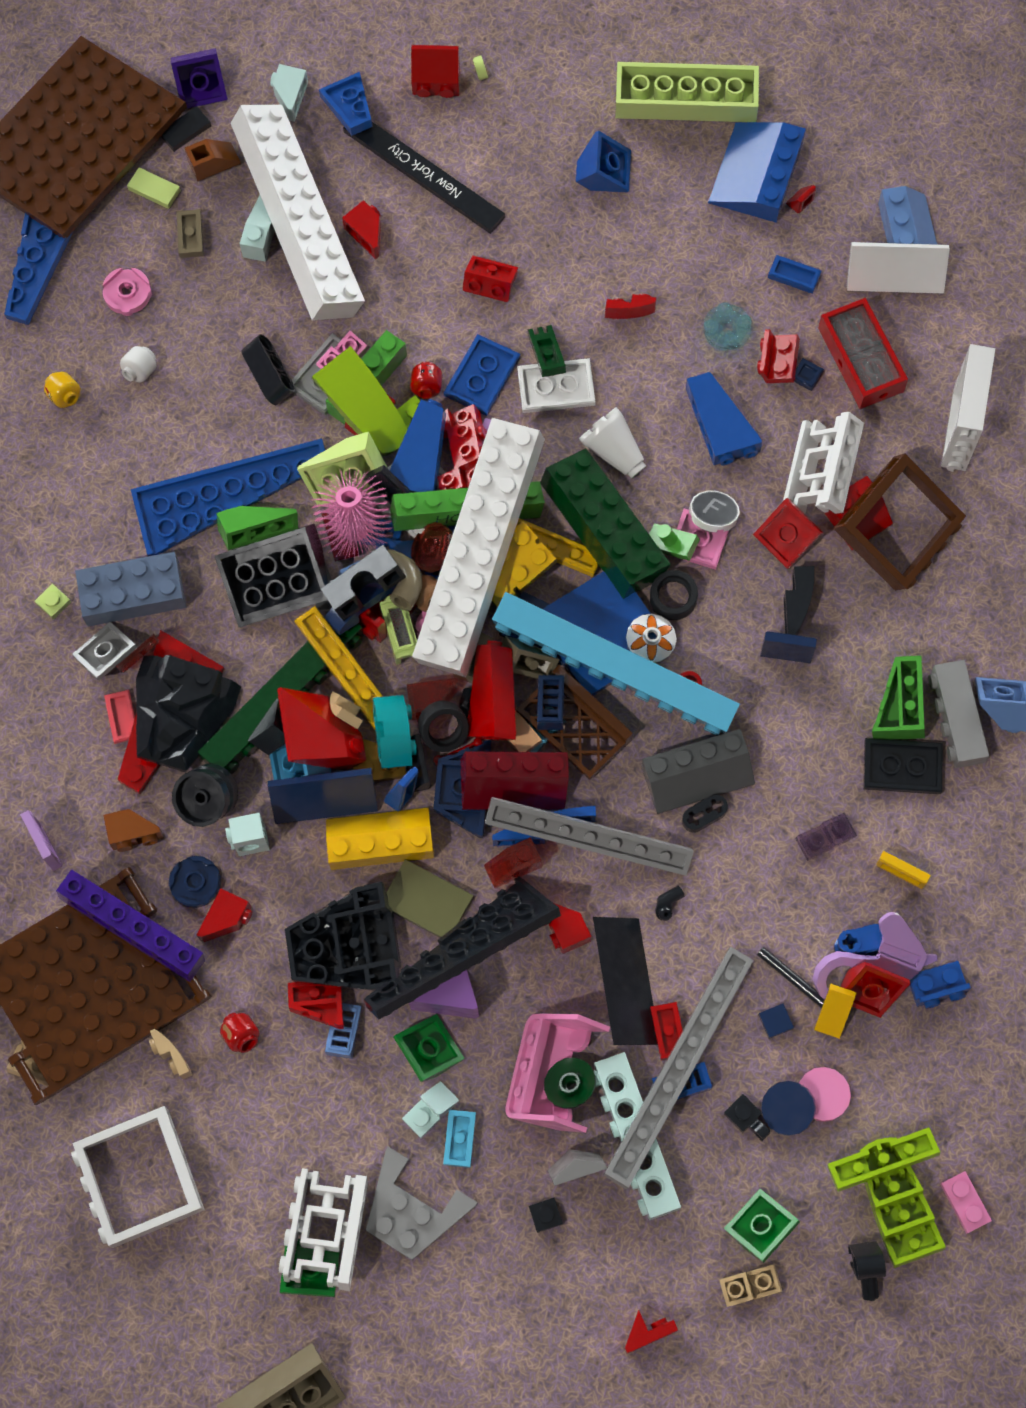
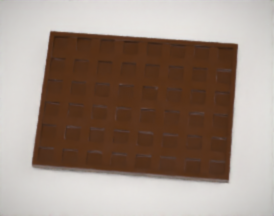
[0,36,187,238]

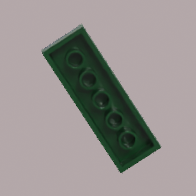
[540,448,670,599]

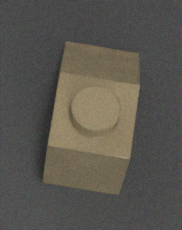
[502,636,560,679]

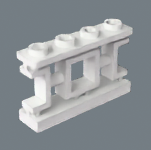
[783,412,864,514]
[279,1168,368,1291]

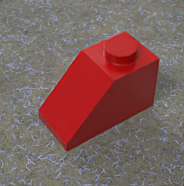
[342,200,381,260]
[196,889,253,942]

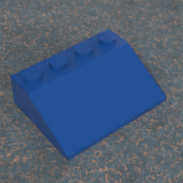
[708,122,806,223]

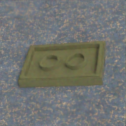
[386,859,474,938]

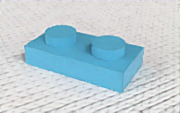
[443,1110,476,1168]

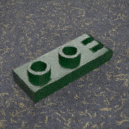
[527,325,566,377]

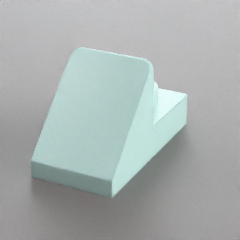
[402,1081,459,1139]

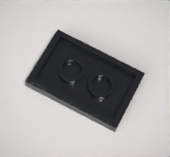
[863,738,943,794]

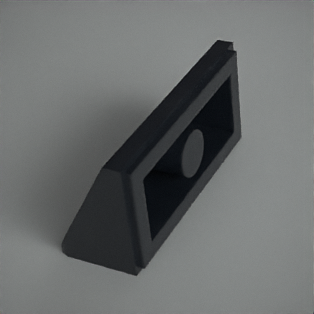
[406,734,430,792]

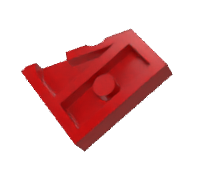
[358,609,387,643]
[288,982,344,1029]

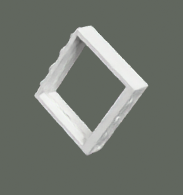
[941,344,995,472]
[71,1106,205,1248]

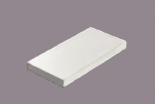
[847,242,950,293]

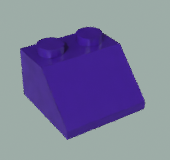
[170,48,228,109]

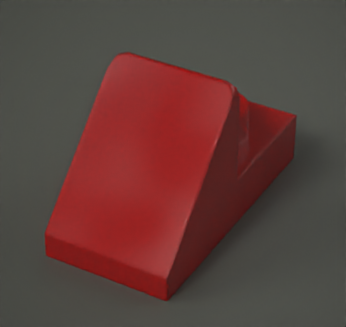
[624,1310,678,1354]

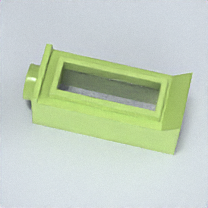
[380,596,417,665]

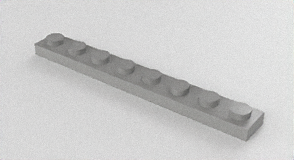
[485,797,694,876]

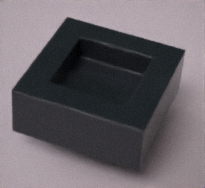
[529,1197,563,1233]

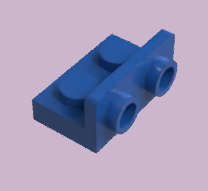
[910,961,971,1009]

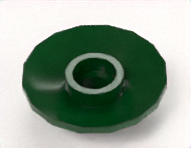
[544,1058,596,1109]

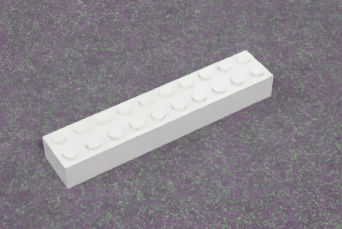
[231,105,365,320]
[412,418,545,677]

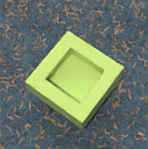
[35,584,71,620]

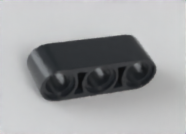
[241,334,295,406]

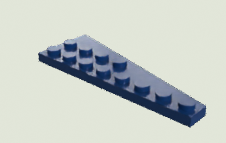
[4,213,74,325]
[131,438,325,556]

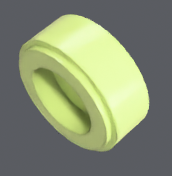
[473,55,488,81]

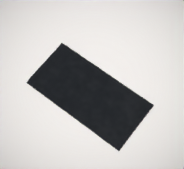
[593,917,657,1045]

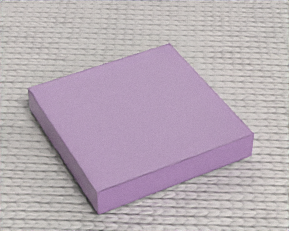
[20,810,62,871]

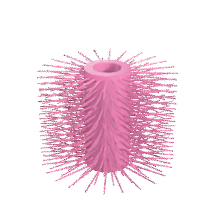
[312,468,392,560]

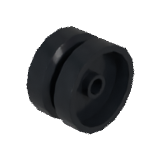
[172,764,238,827]

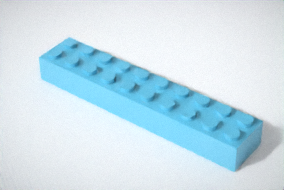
[492,592,740,736]

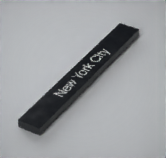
[343,122,505,234]

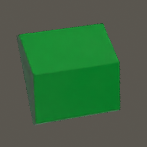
[393,1014,465,1082]
[724,1189,800,1263]
[280,1239,341,1297]

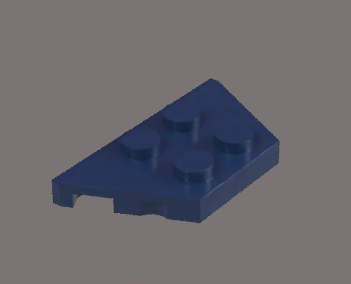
[433,740,492,838]

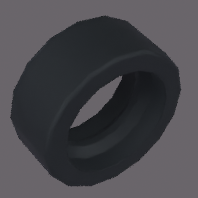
[650,570,698,620]
[418,701,469,752]

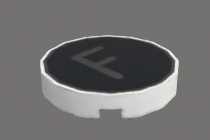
[689,491,739,532]

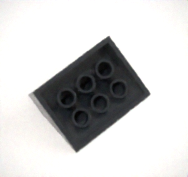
[214,523,328,627]

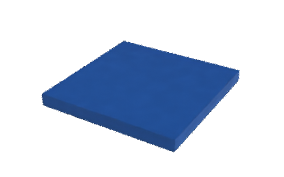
[543,571,657,696]

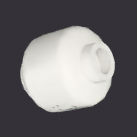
[120,346,157,383]

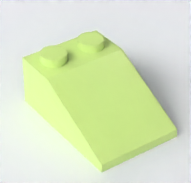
[297,432,389,507]

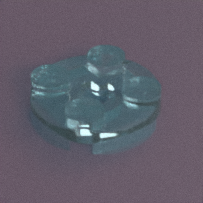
[703,302,752,351]

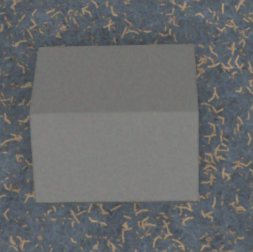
[72,622,137,680]
[548,1149,607,1186]

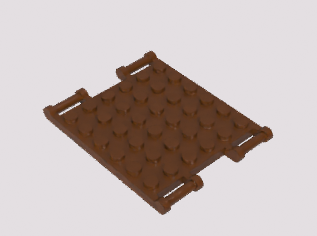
[0,867,212,1105]

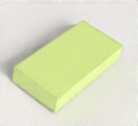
[127,167,181,209]

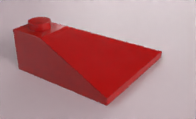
[277,687,366,771]

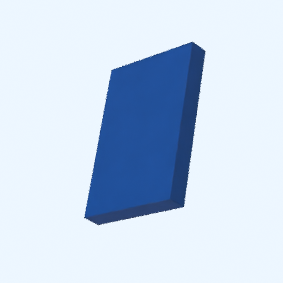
[443,334,520,416]

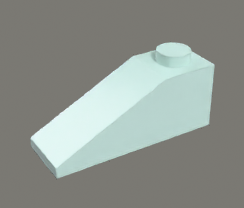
[240,195,275,262]

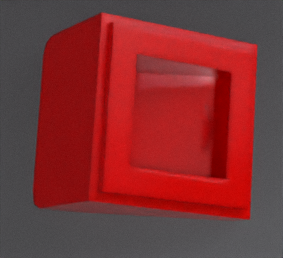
[786,185,816,214]

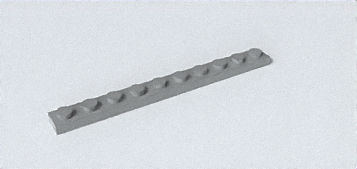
[603,947,753,1190]

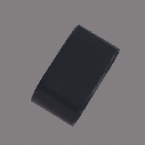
[848,1241,886,1301]

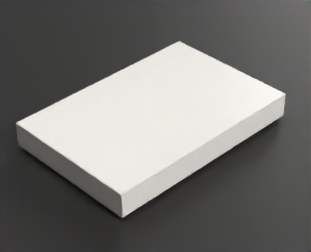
[517,358,595,413]

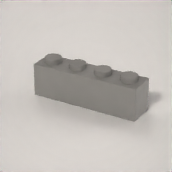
[928,660,989,768]

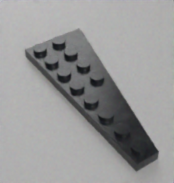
[364,876,561,1019]

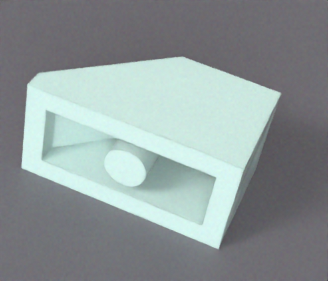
[270,64,308,122]

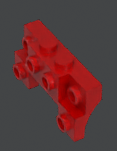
[437,404,487,490]

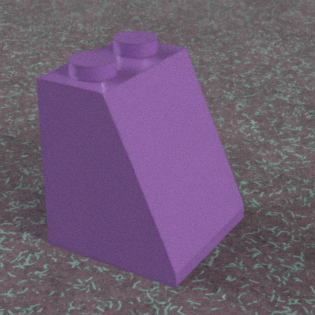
[409,970,479,1019]

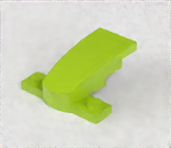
[312,346,420,457]
[827,1127,946,1268]

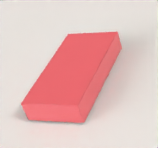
[104,690,135,744]

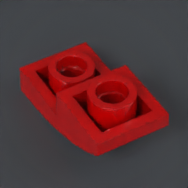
[605,294,656,319]

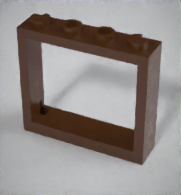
[833,453,966,591]

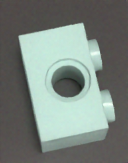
[225,813,270,856]

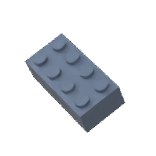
[75,552,187,626]

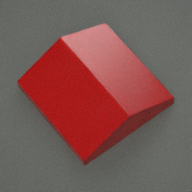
[840,962,911,1018]

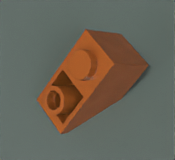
[185,139,241,181]
[103,809,164,852]

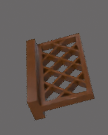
[516,665,633,780]

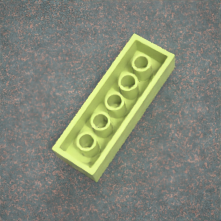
[615,62,759,122]

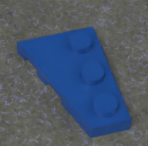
[319,72,373,136]

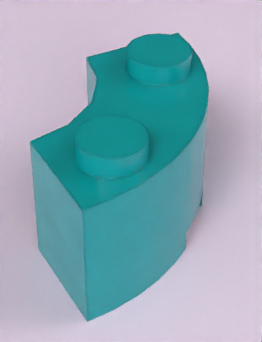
[373,695,416,769]

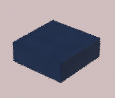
[794,358,824,391]
[758,1004,794,1039]

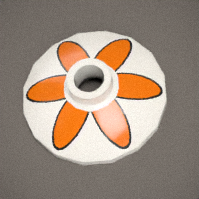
[626,614,677,663]

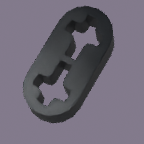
[682,795,728,833]

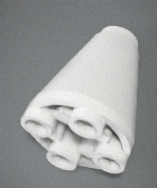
[579,407,646,478]

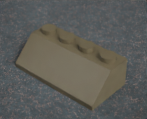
[217,1343,346,1408]

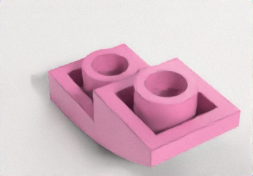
[316,331,369,369]

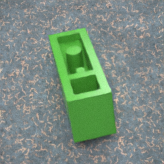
[216,506,298,550]

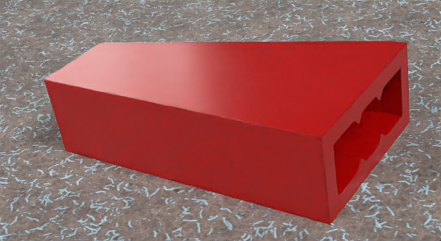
[467,640,516,740]

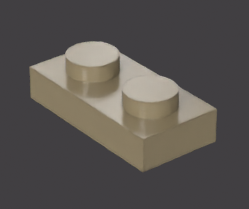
[176,209,204,258]

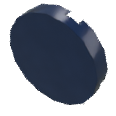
[169,856,221,908]
[761,1081,816,1136]

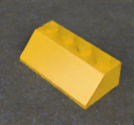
[326,807,434,870]

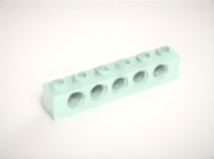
[594,1052,681,1221]

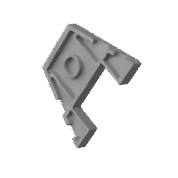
[366,1146,478,1261]

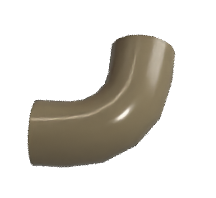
[388,549,422,611]

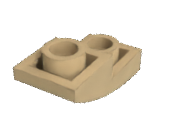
[149,1029,193,1079]
[719,1264,783,1307]

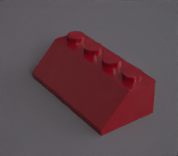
[460,751,569,810]

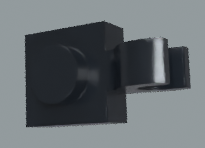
[724,1094,770,1141]

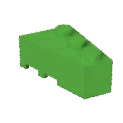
[872,656,925,740]

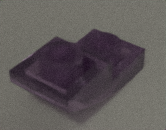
[795,813,857,861]

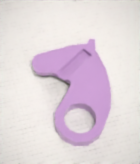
[813,912,937,999]

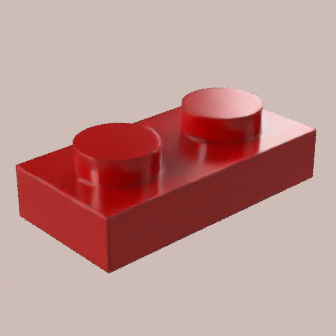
[650,1002,683,1061]

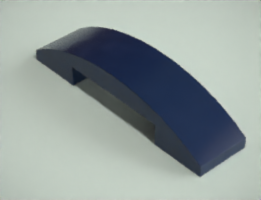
[324,583,397,635]

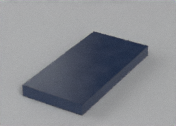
[268,768,378,824]

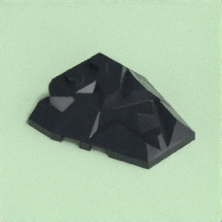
[136,655,241,773]
[285,882,401,991]

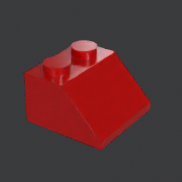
[411,45,460,98]
[824,476,893,550]

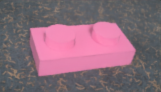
[940,1171,992,1234]

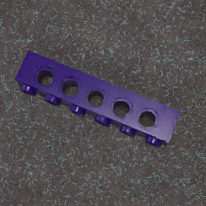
[56,869,205,982]

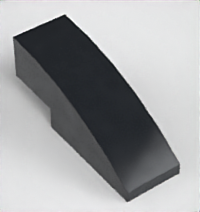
[783,566,815,635]

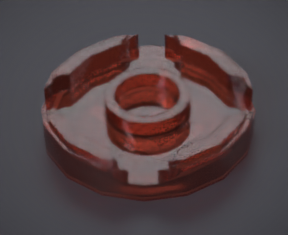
[411,522,453,573]
[116,633,159,673]

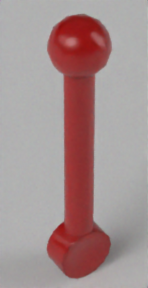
[433,738,483,766]

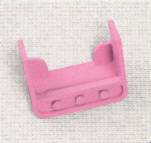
[505,1014,610,1133]

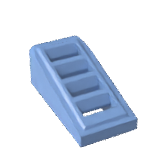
[325,1003,362,1059]

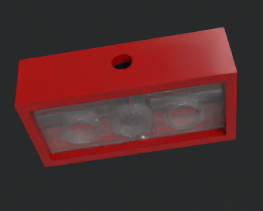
[818,297,908,409]

